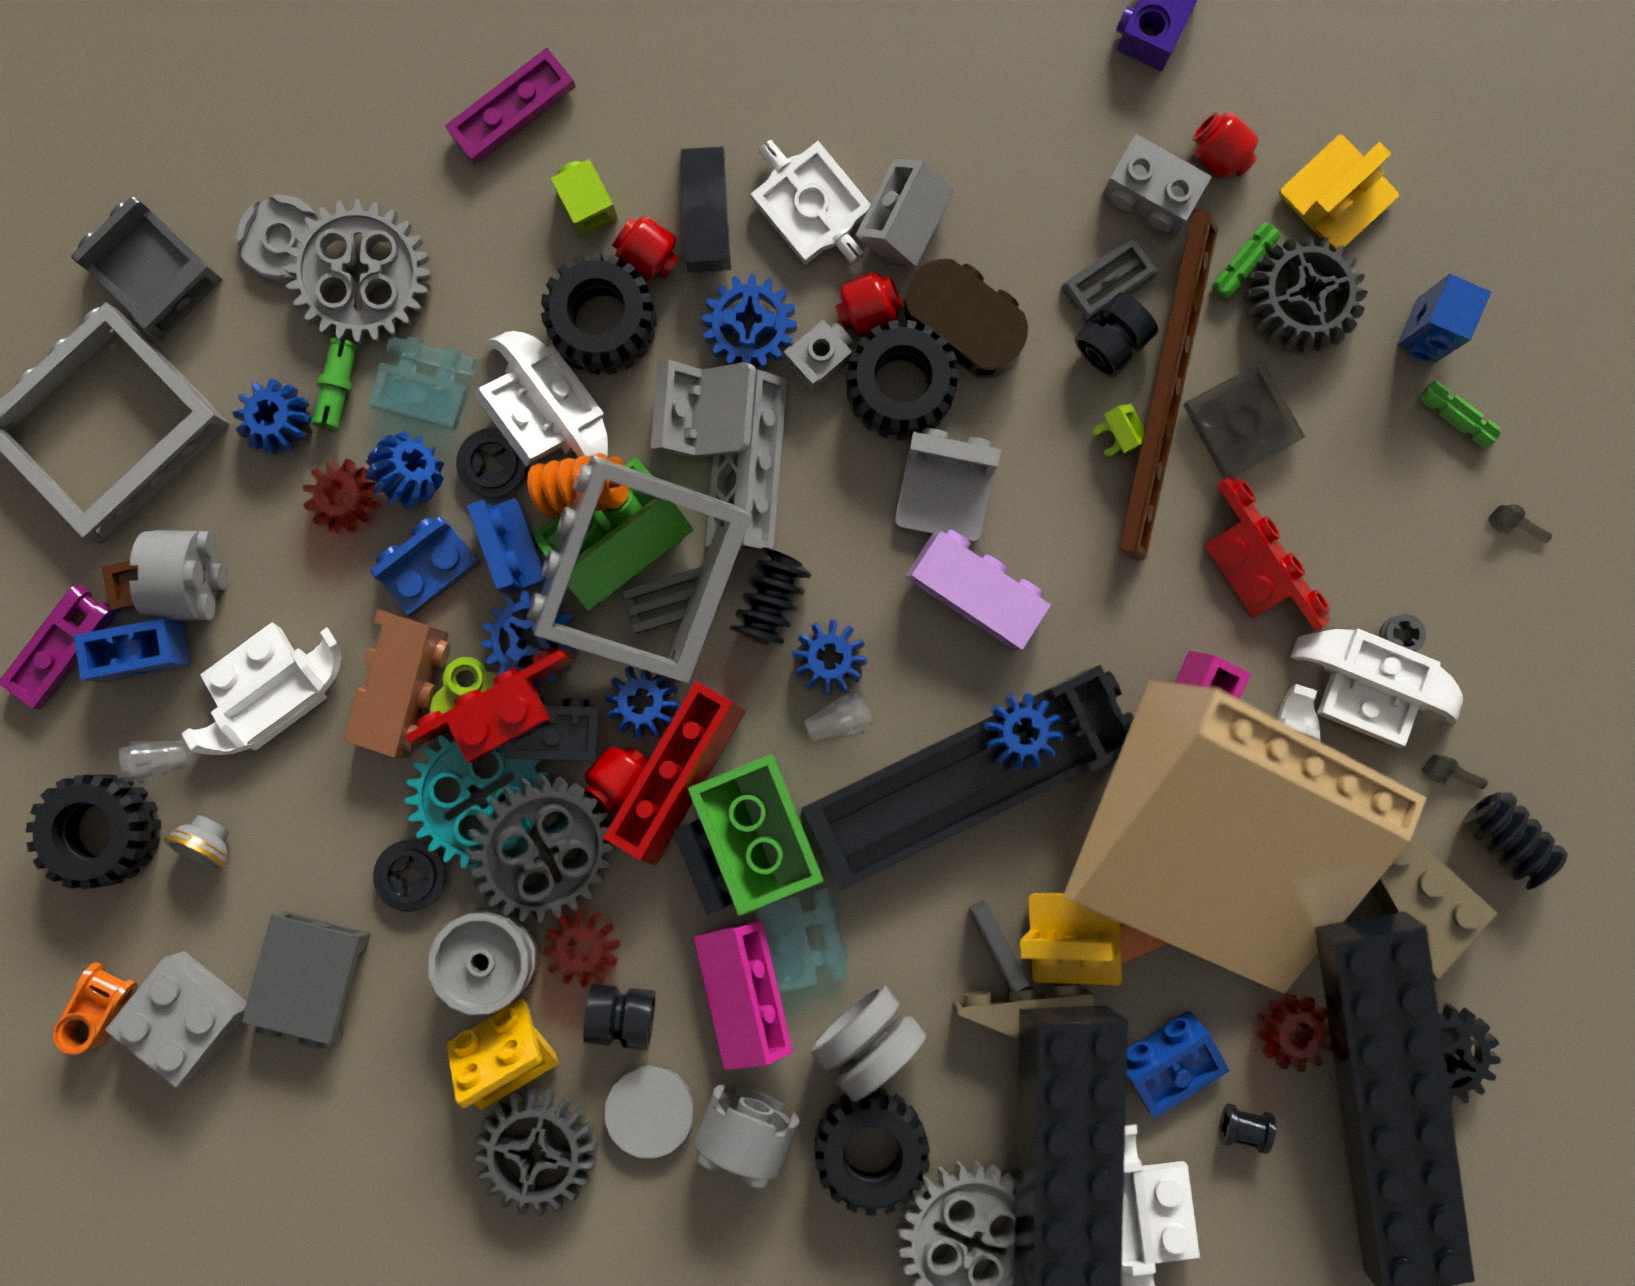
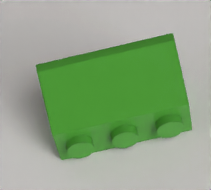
[532,457,694,611]
[688,754,824,916]

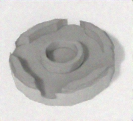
[236,194,321,283]
[604,1065,694,1159]

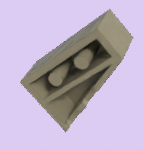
[1371,836,1498,981]

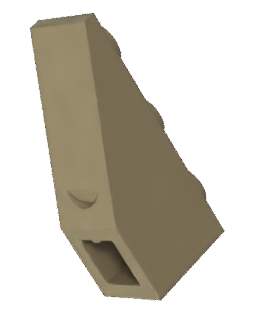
[954,983,1094,1040]

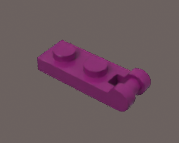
[0,584,116,710]

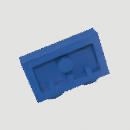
[466,498,546,595]
[369,516,481,617]
[1126,1011,1230,1119]

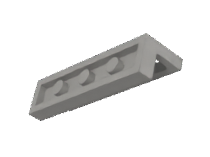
[705,369,788,552]

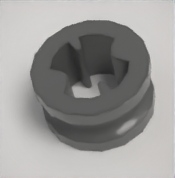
[1379,614,1426,652]

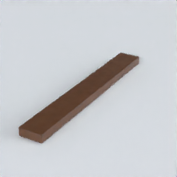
[1119,210,1218,561]

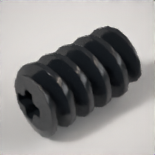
[729,547,812,646]
[1461,792,1568,890]

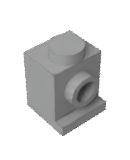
[783,320,853,394]

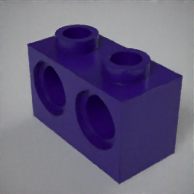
[1115,0,1197,71]

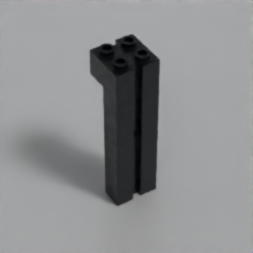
[802,665,1134,890]

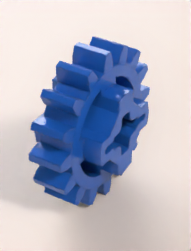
[702,274,797,371]
[481,591,579,687]

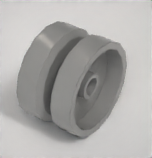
[428,908,539,1015]
[809,984,927,1102]

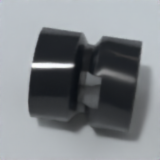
[1074,293,1158,377]
[583,984,656,1050]

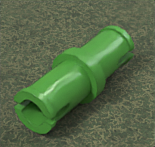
[310,338,358,431]

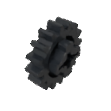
[1439,1003,1501,1104]

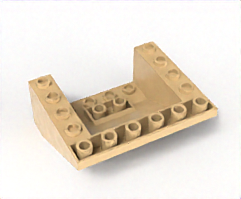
[1063,680,1427,994]

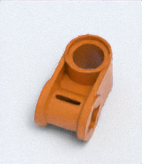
[53,962,138,1055]

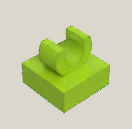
[1093,404,1145,456]

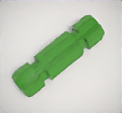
[1211,223,1280,300]
[1420,380,1502,448]

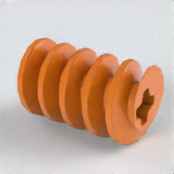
[527,453,629,517]

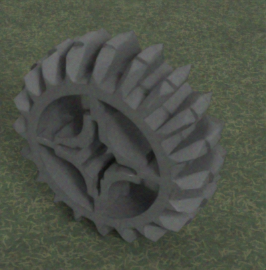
[1245,234,1368,355]
[474,1088,598,1216]

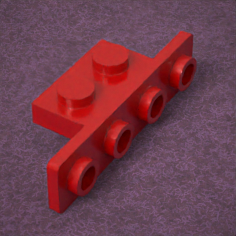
[1205,474,1330,632]
[405,647,577,763]

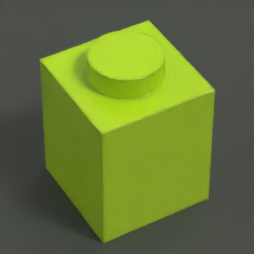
[550,158,618,238]

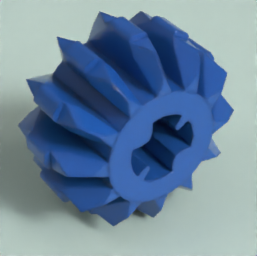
[232,379,312,455]
[365,430,444,510]
[792,620,867,696]
[604,666,681,740]
[984,693,1063,770]

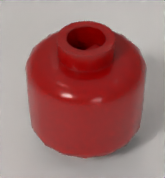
[1192,112,1258,179]
[611,216,679,282]
[835,271,903,336]
[584,747,648,814]

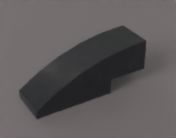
[681,146,732,273]

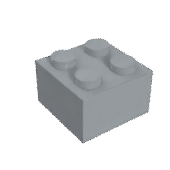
[105,951,247,1088]

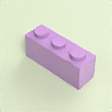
[904,529,1051,650]

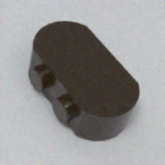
[904,259,1028,378]

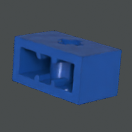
[1397,274,1491,362]
[73,618,191,682]

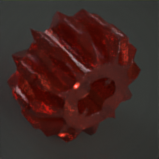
[303,459,381,534]
[543,909,621,987]
[1255,993,1333,1072]

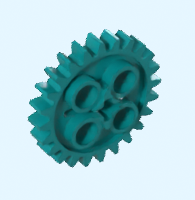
[405,734,550,869]

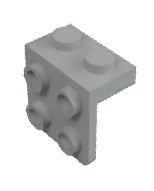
[650,360,756,459]
[895,428,1001,542]

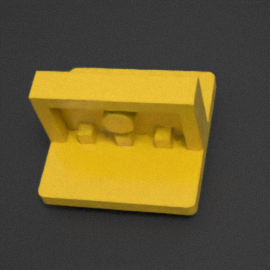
[1278,135,1399,251]
[1020,893,1123,986]
[446,998,559,1111]

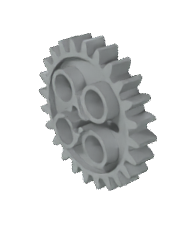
[284,199,432,345]
[895,1160,1016,1286]

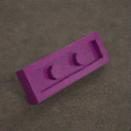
[445,47,576,165]

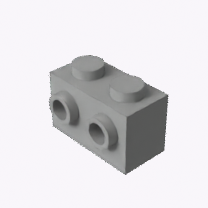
[1103,134,1212,235]
[855,159,954,267]

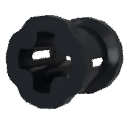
[1219,1103,1276,1154]

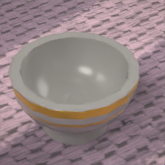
[163,815,229,872]

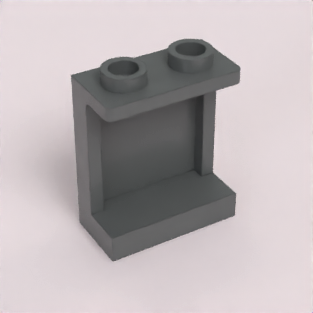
[71,196,223,340]
[242,911,371,1048]

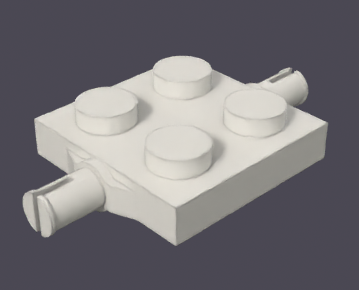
[751,140,871,265]

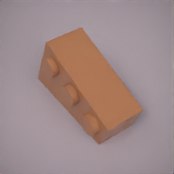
[344,609,450,758]

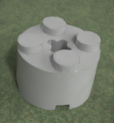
[129,530,228,620]
[695,1084,799,1188]

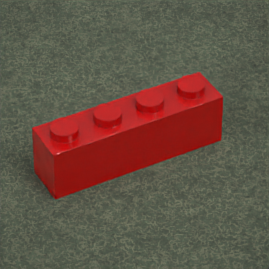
[603,680,746,865]

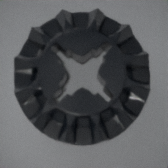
[456,428,527,498]
[373,840,446,912]

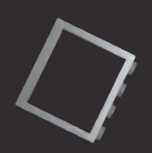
[0,302,229,544]
[527,455,752,684]

